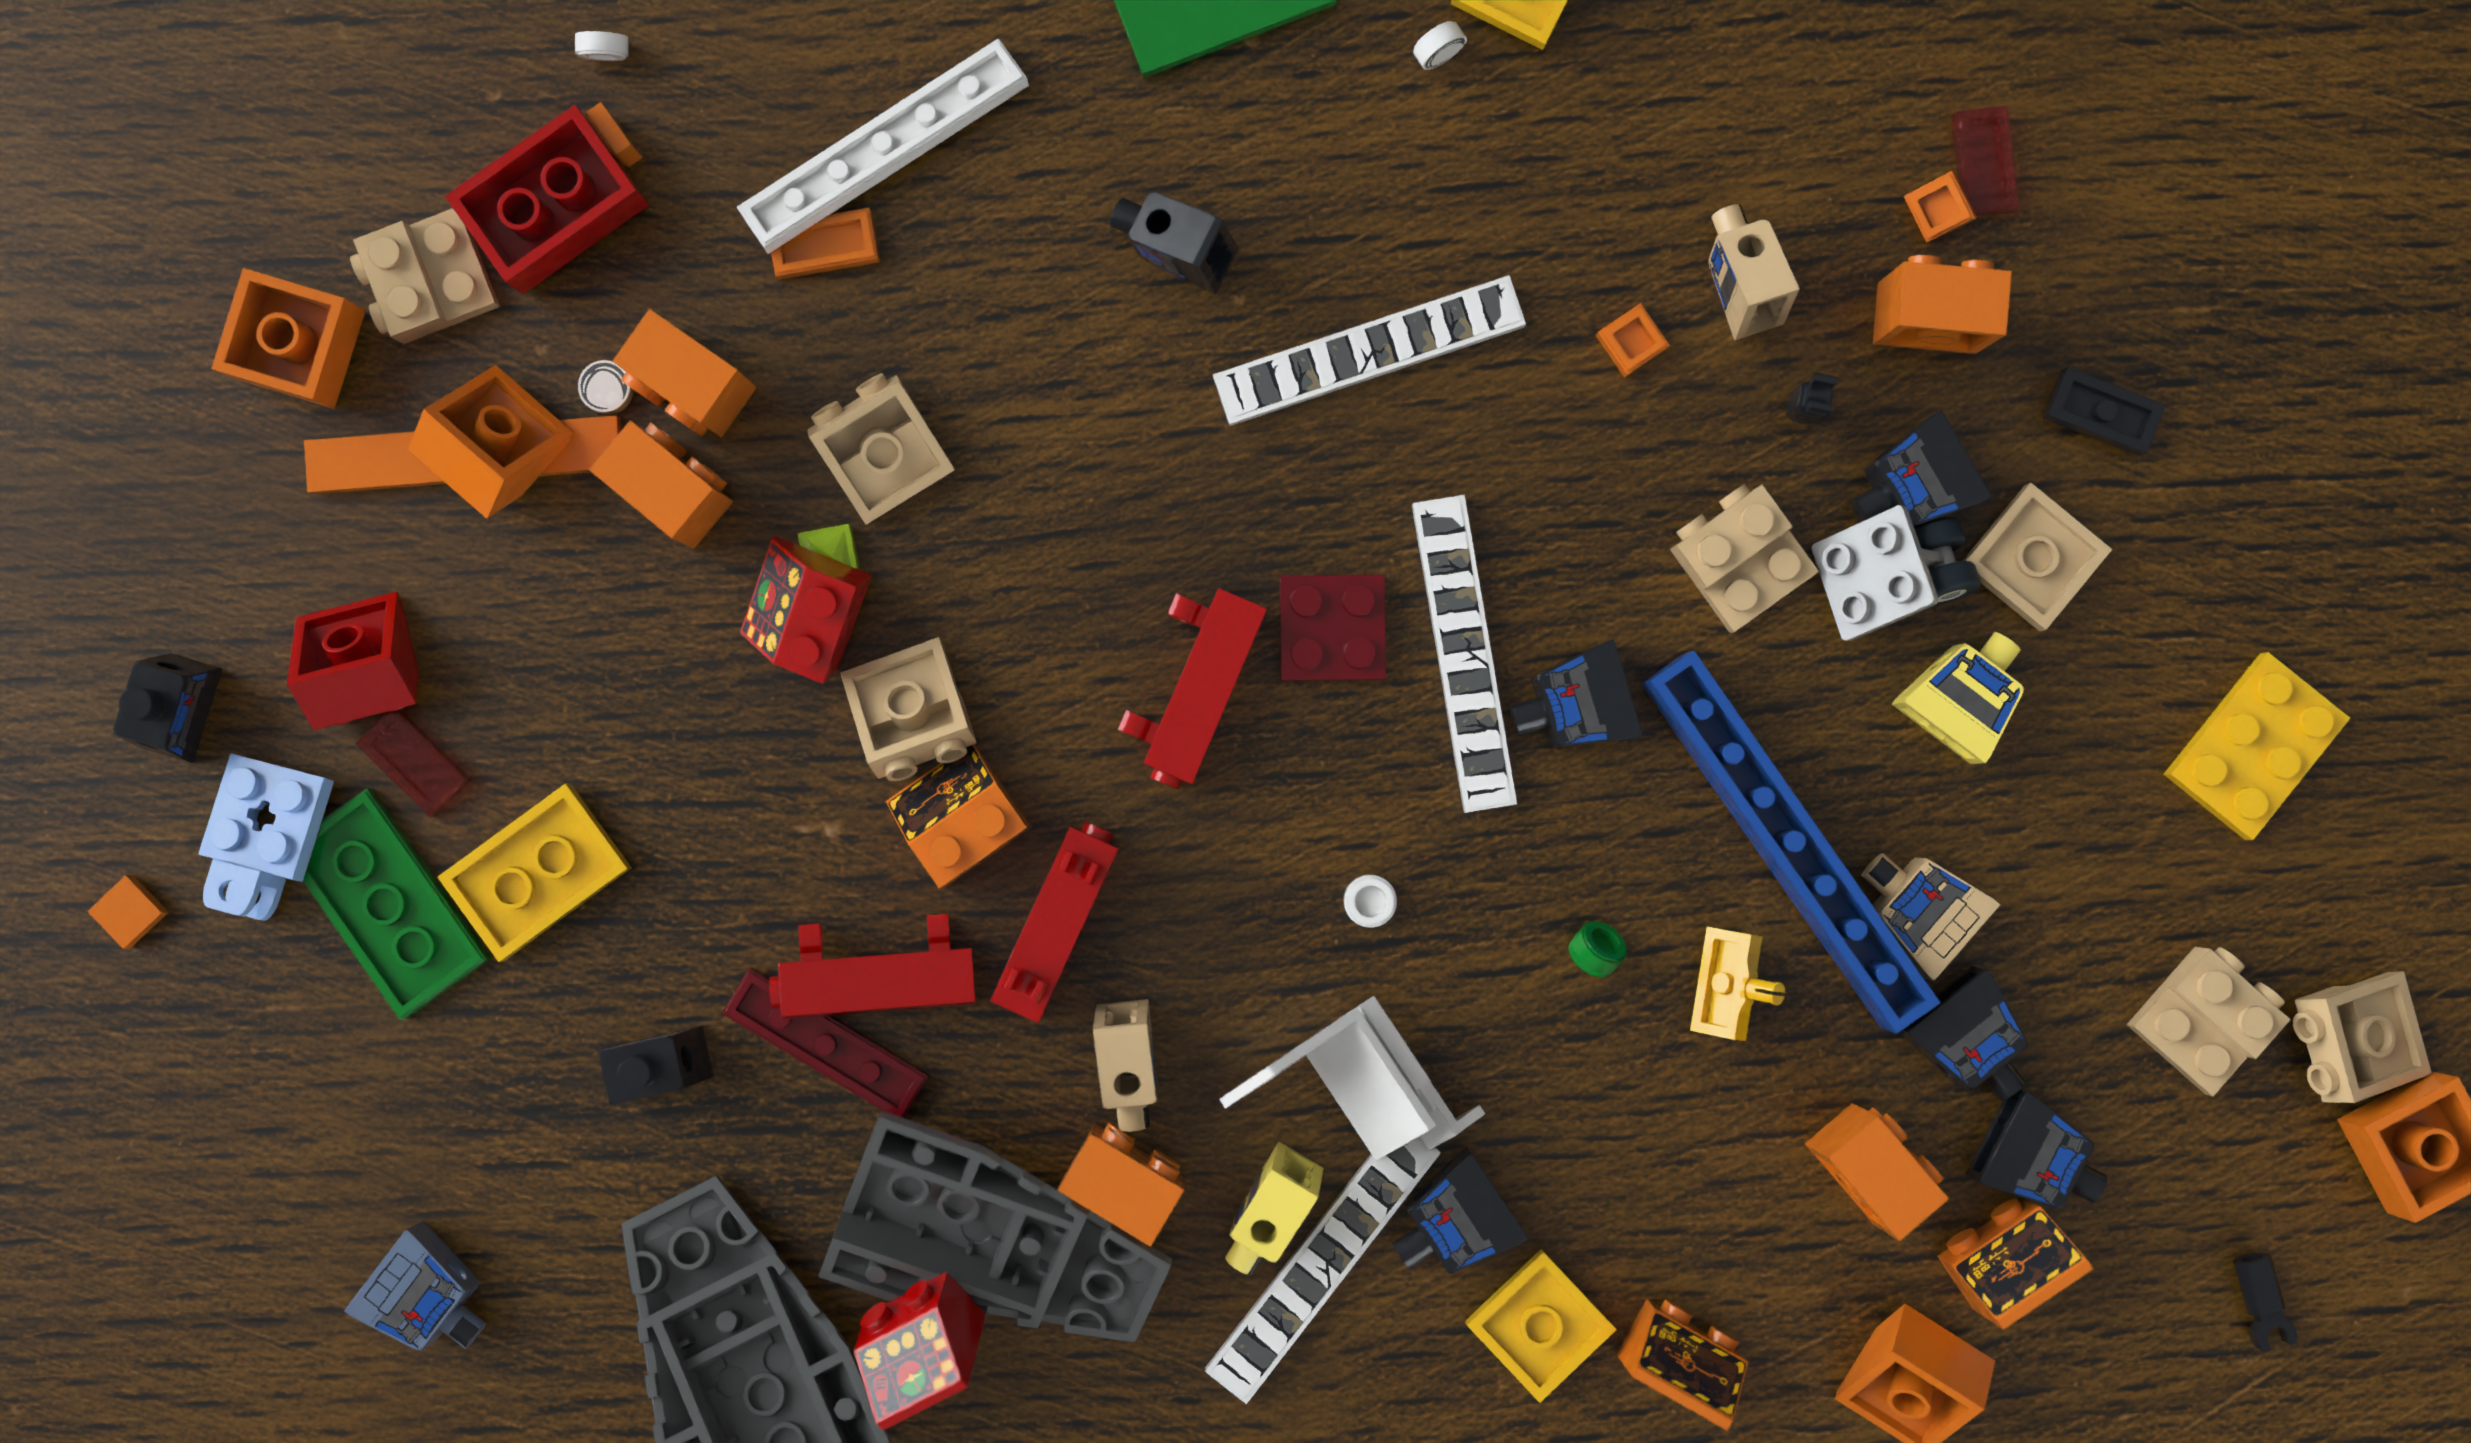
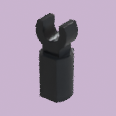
[1786,372,1838,424]
[2233,1253,2298,1352]

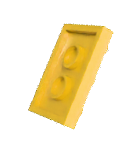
[2163,652,2350,840]
[437,783,632,962]

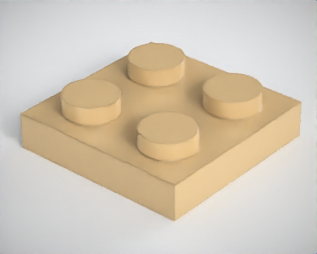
[1962,483,2112,631]

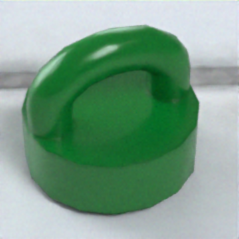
[1568,921,1627,978]

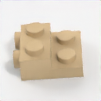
[350,208,500,344]
[807,373,955,524]
[1670,483,1819,634]
[840,637,977,781]
[2127,947,2291,1097]
[2293,971,2432,1103]

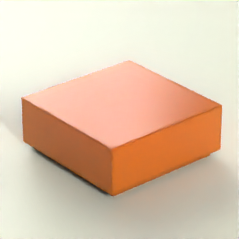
[586,102,643,168]
[1904,171,1977,243]
[1595,303,1670,378]
[87,874,169,949]

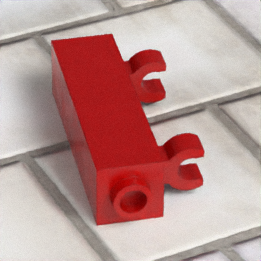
[1118,588,1267,790]
[990,821,1120,1023]
[769,914,976,1020]

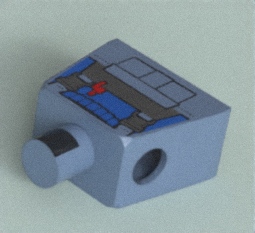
[344,1221,487,1351]

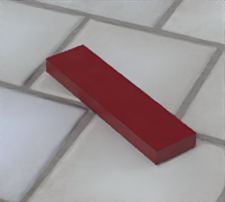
[721,967,930,1119]

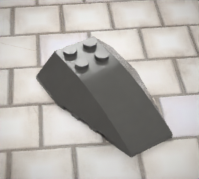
[818,1111,1172,1342]
[621,1176,892,1443]

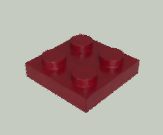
[1280,575,1386,681]

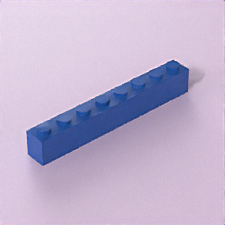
[1641,650,1940,1034]

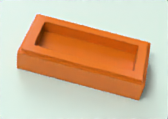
[771,208,880,280]

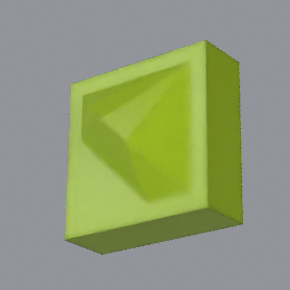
[797,524,860,570]

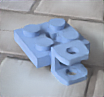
[198,753,334,921]

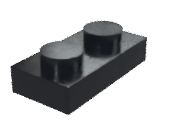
[2043,367,2165,456]

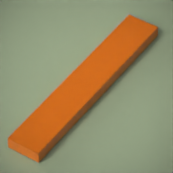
[304,415,622,494]

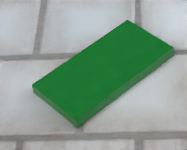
[1113,0,1337,78]
[303,788,492,1021]

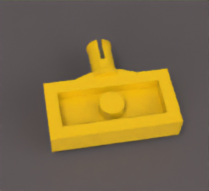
[1690,927,1785,1041]

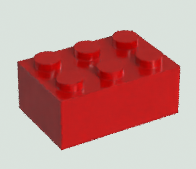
[444,104,650,295]

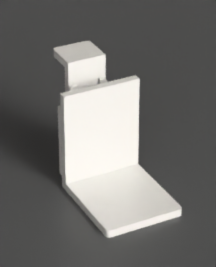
[1219,996,1486,1160]

